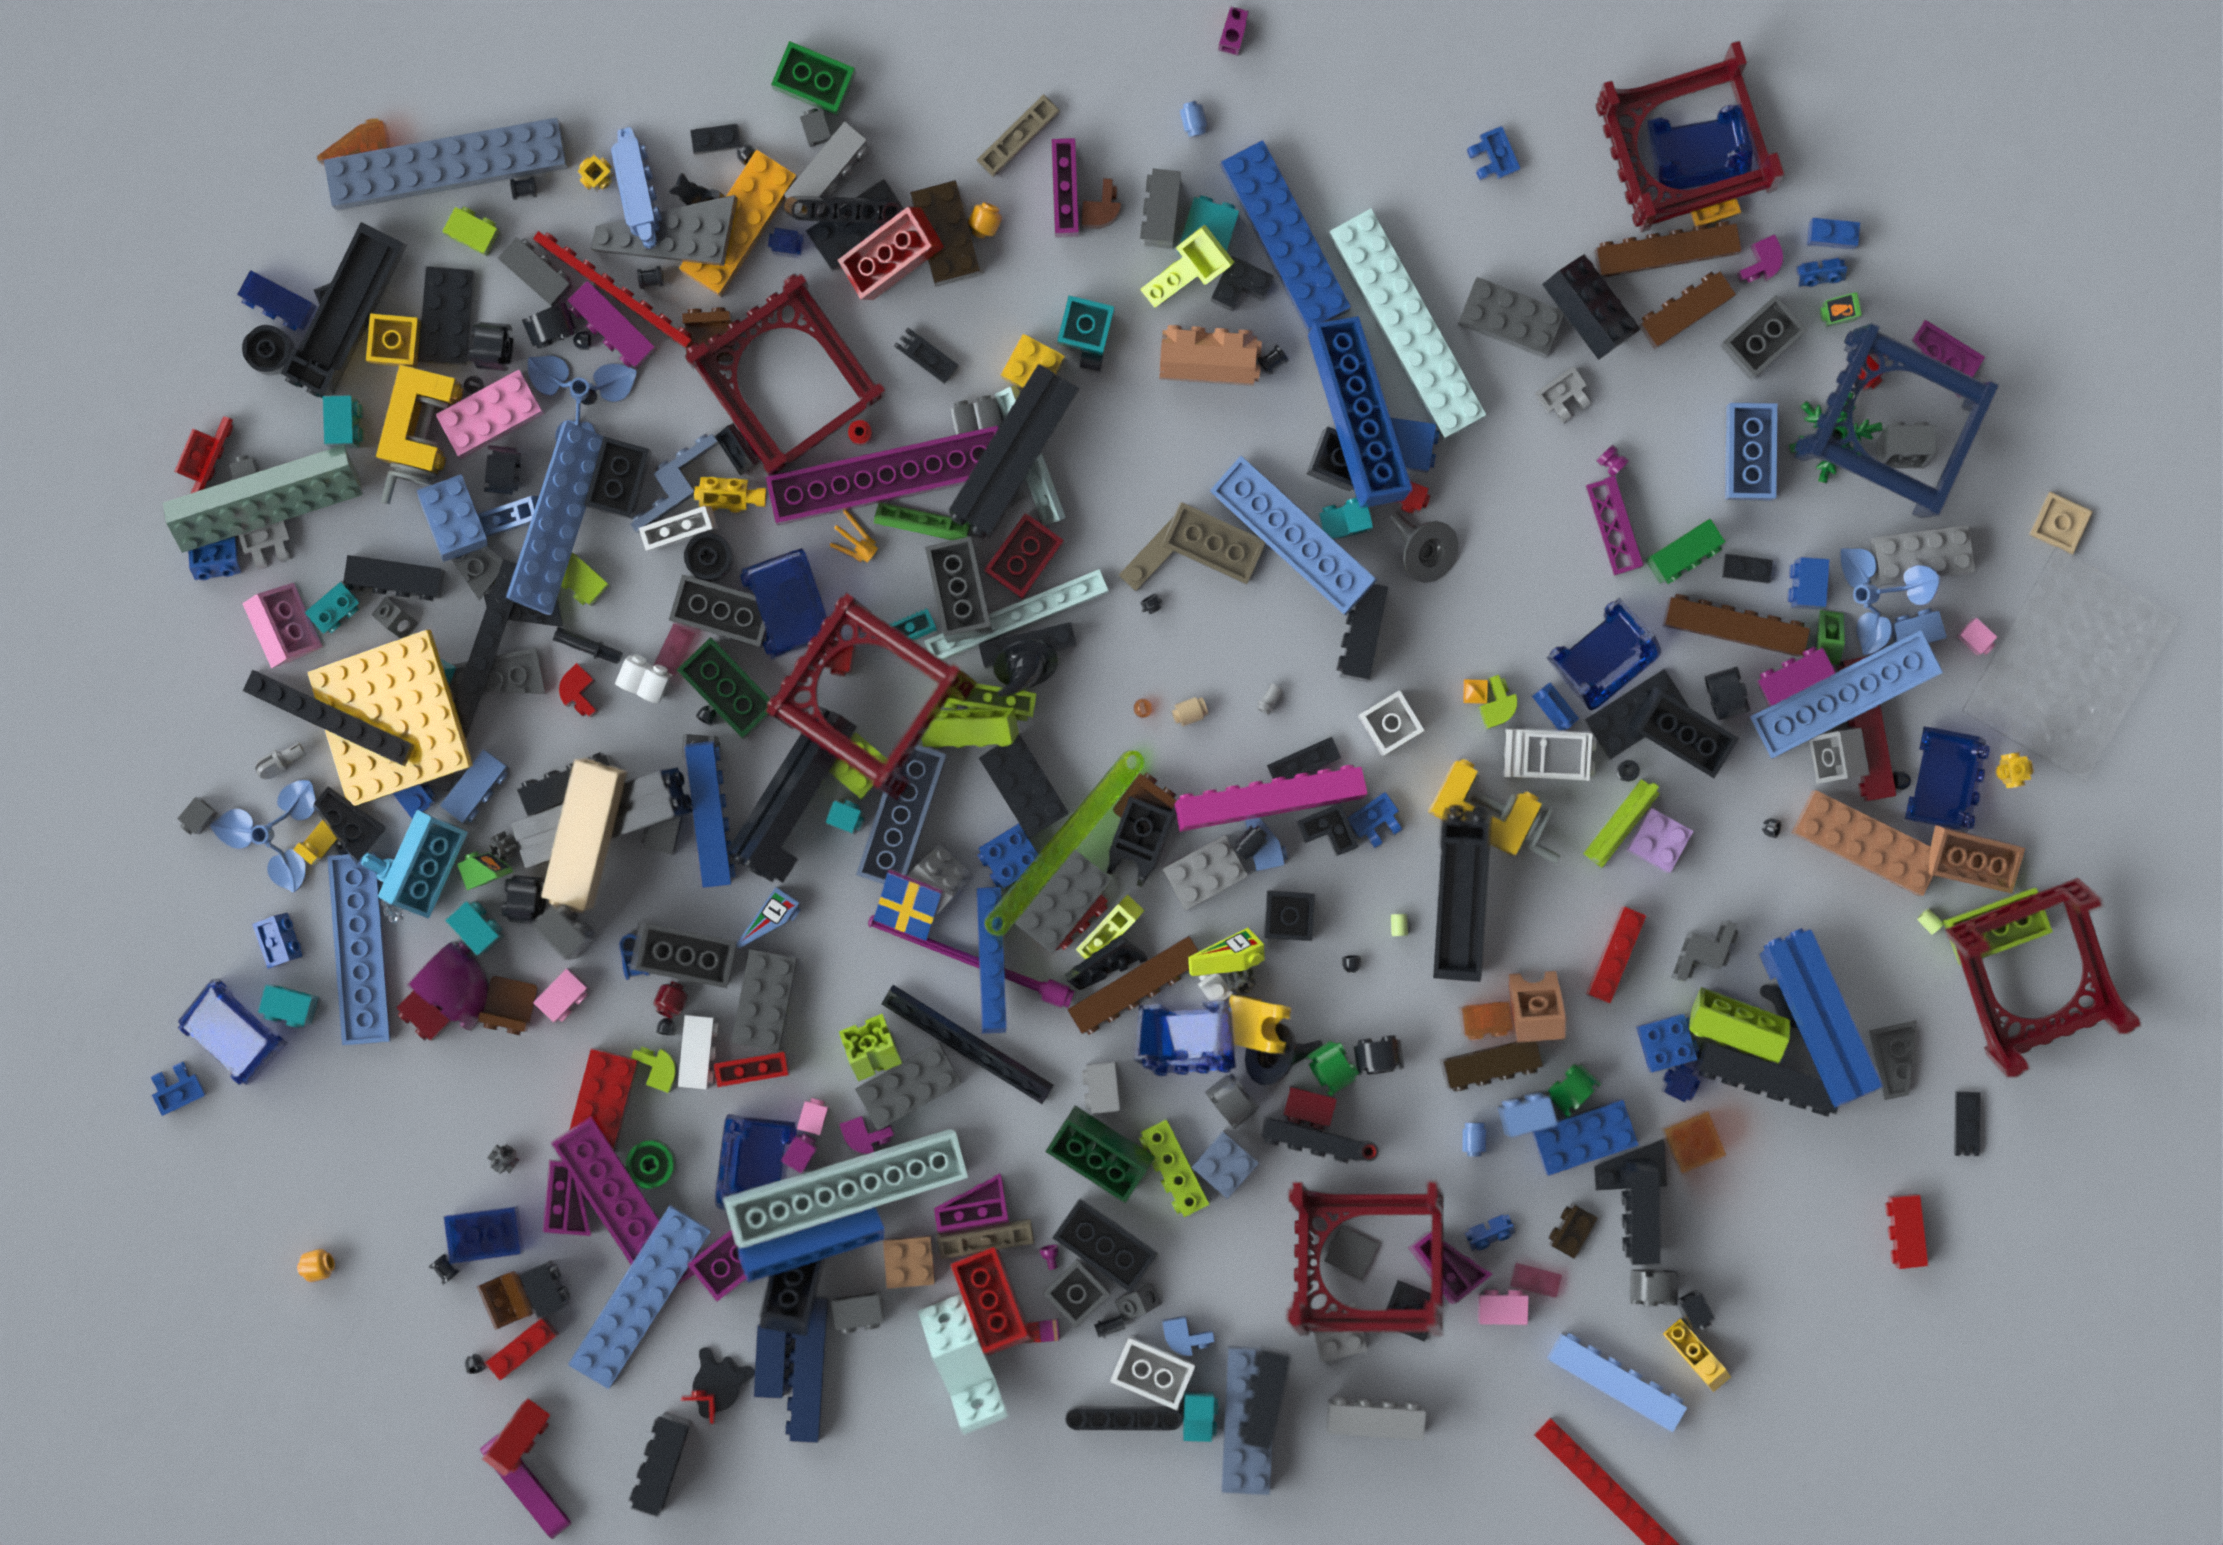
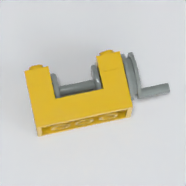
[376,365,463,505]
[1428,759,1561,864]

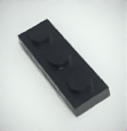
[1266,736,1341,780]

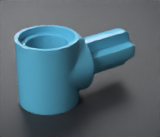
[361,853,394,882]

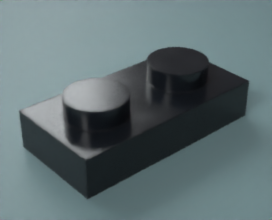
[690,123,741,155]
[715,423,759,476]
[1722,554,1773,584]

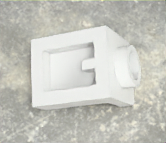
[1198,973,1233,1007]

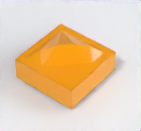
[1463,679,1488,704]

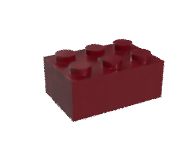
[984,513,1064,600]

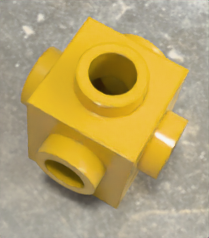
[578,155,614,192]

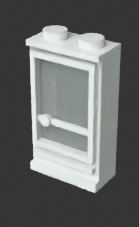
[1502,727,1596,781]

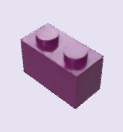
[781,1133,819,1173]

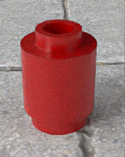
[848,420,873,446]

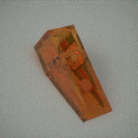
[317,118,390,165]

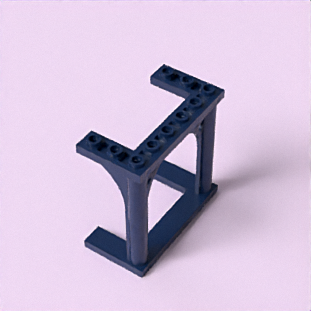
[1794,323,1999,518]

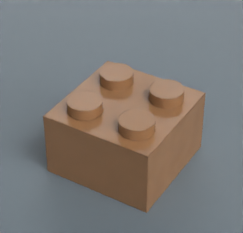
[883,1235,935,1289]

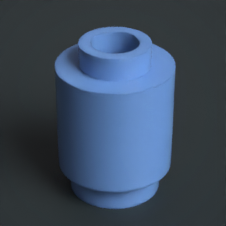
[1179,101,1208,137]
[1462,1123,1486,1157]

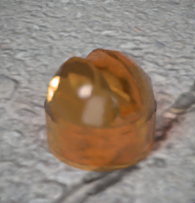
[1133,699,1152,718]

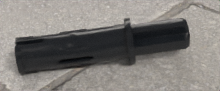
[553,627,623,664]

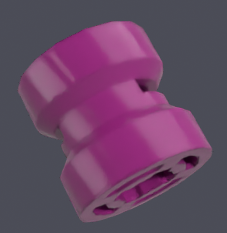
[1596,444,1629,476]

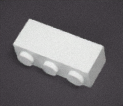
[639,506,718,551]
[678,1015,719,1089]

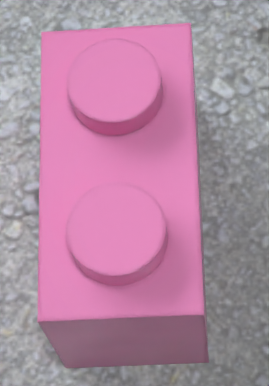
[533,968,589,1022]
[1478,1289,1528,1325]

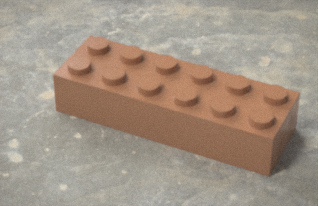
[1791,790,1933,896]

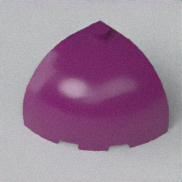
[407,941,489,1031]

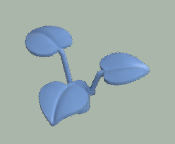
[528,356,637,442]
[1840,548,1940,655]
[210,780,316,892]

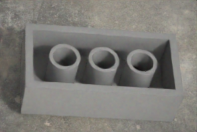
[784,122,869,214]
[1870,525,1975,586]
[1326,1396,1426,1440]

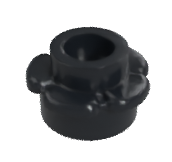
[1140,594,1163,614]

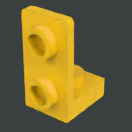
[293,819,337,865]

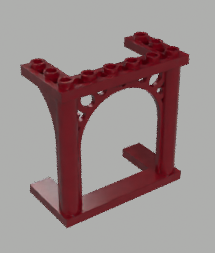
[1595,41,1785,233]
[684,273,886,476]
[766,592,977,800]
[1945,878,2142,1078]
[1287,1181,1444,1336]

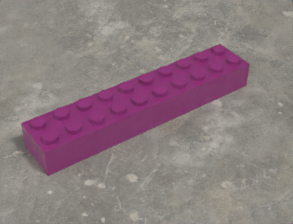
[766,426,998,526]

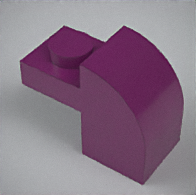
[1737,234,1783,283]
[839,1115,895,1154]

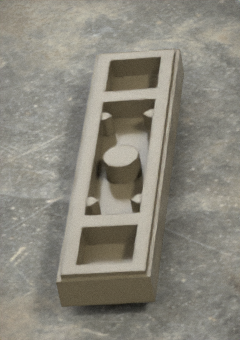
[976,94,1060,177]
[1118,516,1174,592]
[937,1219,1035,1259]

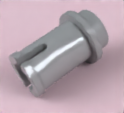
[1257,683,1283,715]

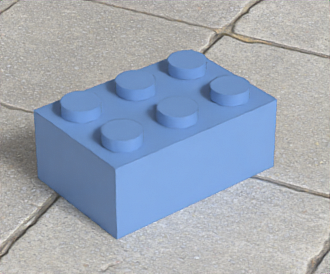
[417,474,488,562]
[1497,1091,1557,1137]

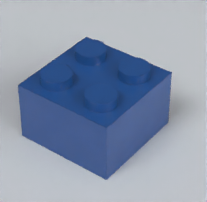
[1787,557,1829,610]

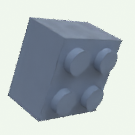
[1191,1131,1259,1199]

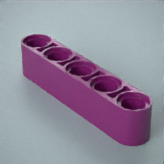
[480,1433,572,1539]

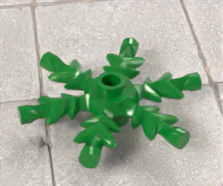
[1789,392,1883,484]

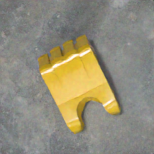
[1222,994,1292,1054]

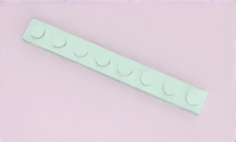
[924,569,1109,660]

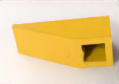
[1663,1318,1731,1393]

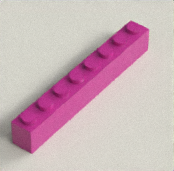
[1174,765,1368,832]

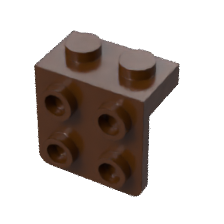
[682,307,734,362]
[1113,772,1177,831]
[478,976,538,1035]
[476,1271,533,1330]

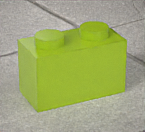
[442,206,500,256]
[561,552,610,606]

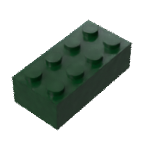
[677,637,771,739]
[1045,1105,1155,1203]

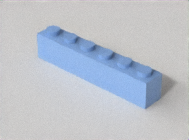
[1547,1333,1687,1432]

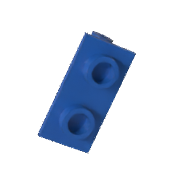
[1796,258,1847,287]
[1532,682,1579,730]
[1465,1214,1515,1251]

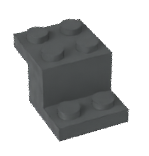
[1671,921,1739,982]

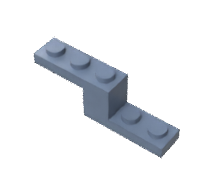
[630,434,719,534]

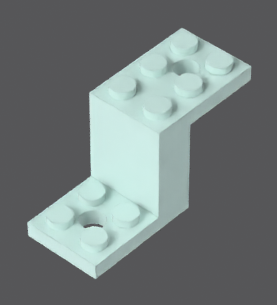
[918,1294,1008,1435]

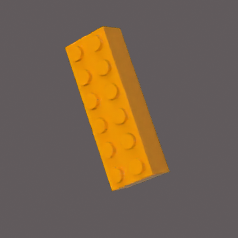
[679,149,797,297]

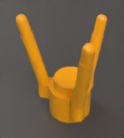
[829,510,879,563]

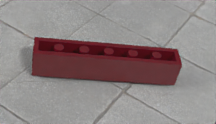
[1838,656,1896,801]

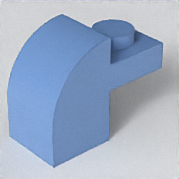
[1162,1316,1214,1356]

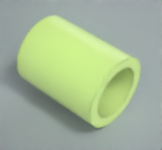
[1917,908,1944,935]
[1391,914,1408,936]

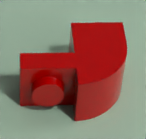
[559,663,598,717]

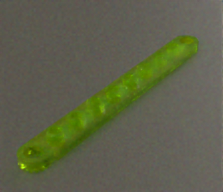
[985,750,1145,936]

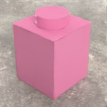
[1956,618,1997,656]
[797,1098,829,1135]

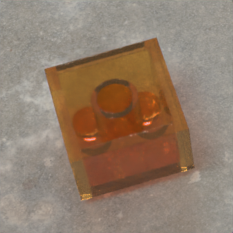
[1458,1001,1513,1040]
[1661,1110,1726,1174]

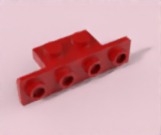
[174,416,234,494]

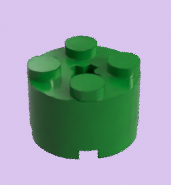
[1306,1041,1359,1096]
[1548,1063,1601,1117]
[626,1139,676,1189]

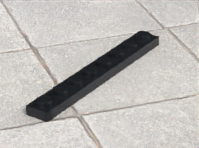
[243,669,415,767]
[881,985,1054,1104]

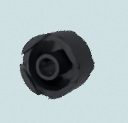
[522,302,576,349]
[469,322,514,371]
[242,325,294,375]
[484,445,521,495]
[684,532,733,582]
[1704,666,1750,720]
[502,875,547,924]
[1354,1035,1405,1075]

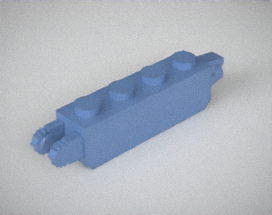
[611,127,662,249]

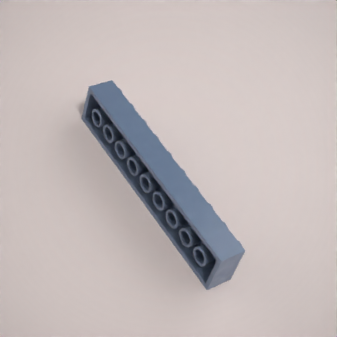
[324,117,568,211]

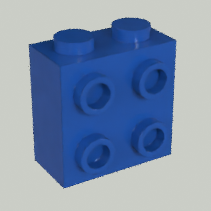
[1390,417,1439,473]
[977,823,1044,889]
[1636,1014,1699,1073]

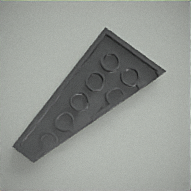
[591,195,738,266]

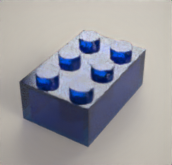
[443,1205,524,1264]

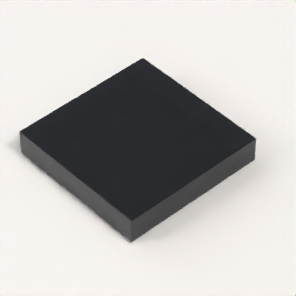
[1386,1279,1431,1342]

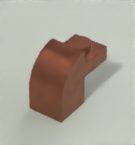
[1082,178,1121,229]

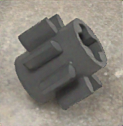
[488,831,518,862]
[1226,969,1256,995]
[487,1144,519,1174]

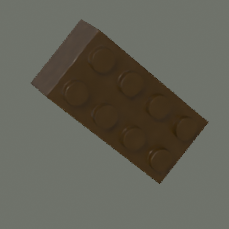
[910,180,981,287]
[1440,1041,1543,1092]

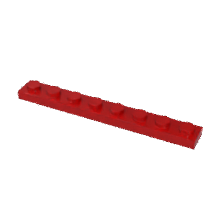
[533,231,694,349]
[1534,1418,1680,1545]

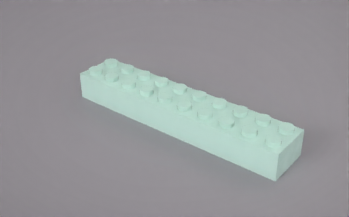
[1328,209,1486,440]
[723,1129,968,1248]

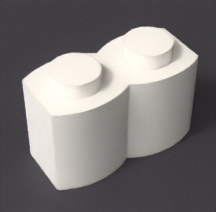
[615,654,672,704]

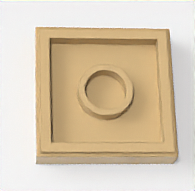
[2029,492,2093,555]

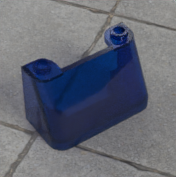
[1647,104,1753,190]
[740,548,827,660]
[1546,597,1662,711]
[178,978,288,1085]
[715,1114,797,1211]

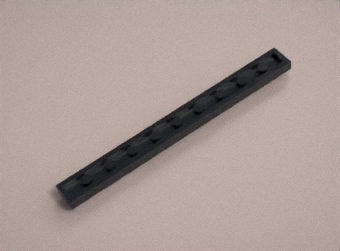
[426,559,517,791]

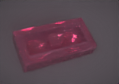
[653,623,695,676]
[1510,1262,1562,1298]

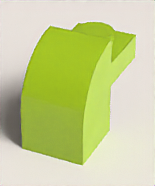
[1478,675,1517,729]
[631,1046,677,1093]

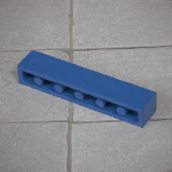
[684,741,736,888]
[976,887,1007,1034]
[738,1206,884,1283]

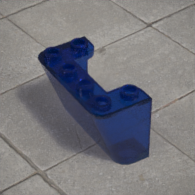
[1905,726,1990,833]
[1134,1000,1236,1076]

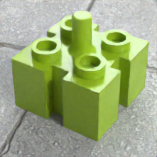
[838,1014,902,1082]

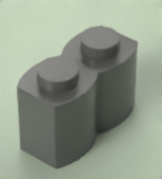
[950,395,1002,435]

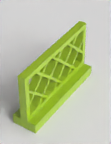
[1583,779,1660,868]

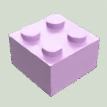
[1626,808,1693,873]

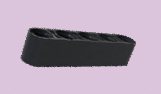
[784,196,902,223]
[1065,1406,1182,1431]

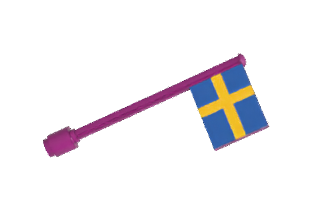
[868,869,1075,1008]

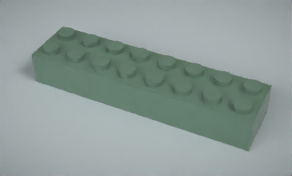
[163,445,363,553]

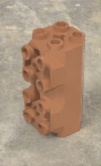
[1159,325,1262,386]

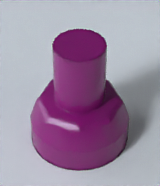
[1039,1244,1059,1270]

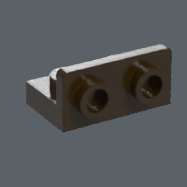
[1548,1203,1598,1259]

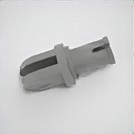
[255,742,306,779]

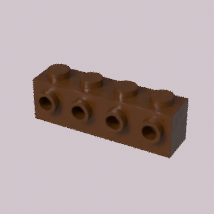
[1639,271,1736,350]

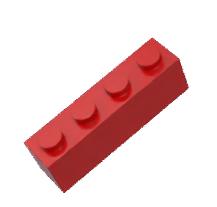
[1586,906,1647,1004]

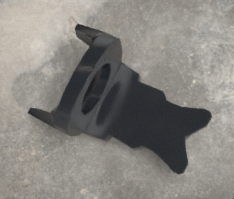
[669,173,726,206]

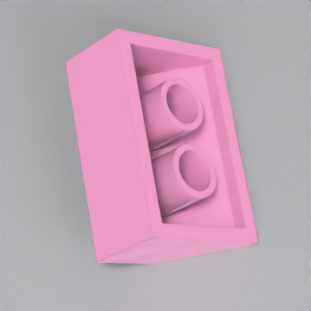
[243,582,323,668]

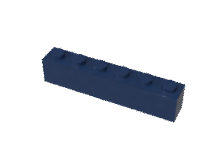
[785,1297,828,1443]

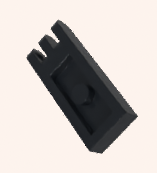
[894,327,959,385]
[1954,1092,1980,1156]

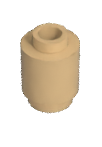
[1172,697,1208,727]

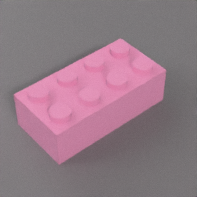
[436,369,545,459]

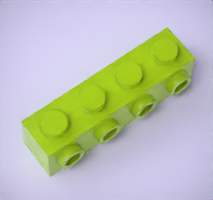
[944,683,1037,722]
[922,708,1019,749]
[1139,1119,1209,1217]

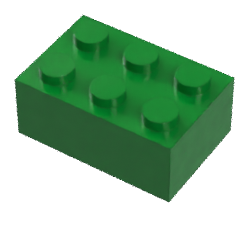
[771,41,856,116]
[1645,518,1725,584]

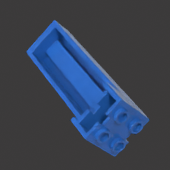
[1759,928,1883,1108]

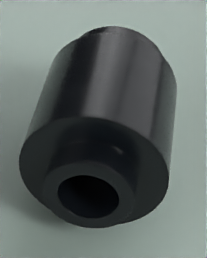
[1233,825,1268,861]

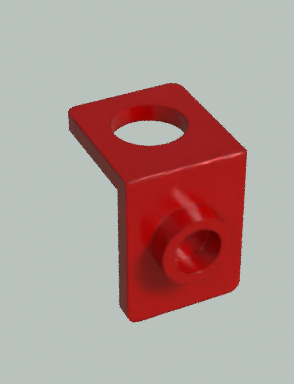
[681,1390,715,1424]

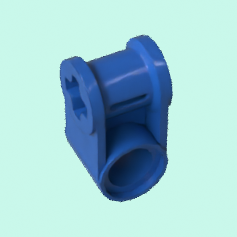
[619,933,650,980]

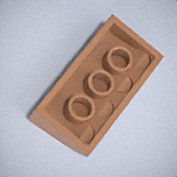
[1929,825,2025,894]

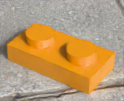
[1690,199,1741,227]

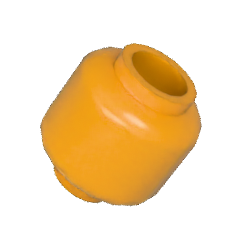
[968,202,1002,239]
[297,1249,335,1282]

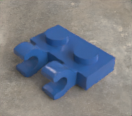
[1466,126,1521,180]
[1347,792,1402,848]
[151,1061,206,1116]

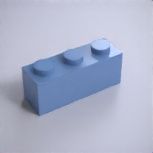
[440,749,509,824]

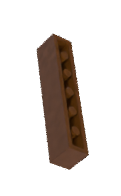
[1594,221,1741,278]
[1662,594,1810,657]
[1067,936,1199,1036]

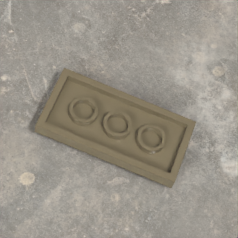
[1161,502,1266,584]

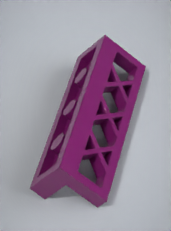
[1585,475,1644,576]

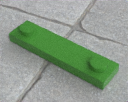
[873,502,970,540]

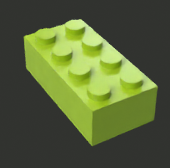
[1942,888,2053,965]
[1689,987,1790,1064]

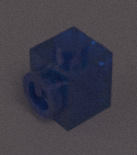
[768,228,804,258]
[1661,1064,1700,1103]

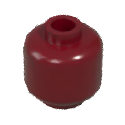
[653,981,688,1018]

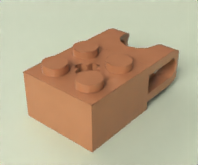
[1509,971,1565,1042]

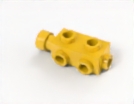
[694,477,767,513]
[1995,752,2034,788]

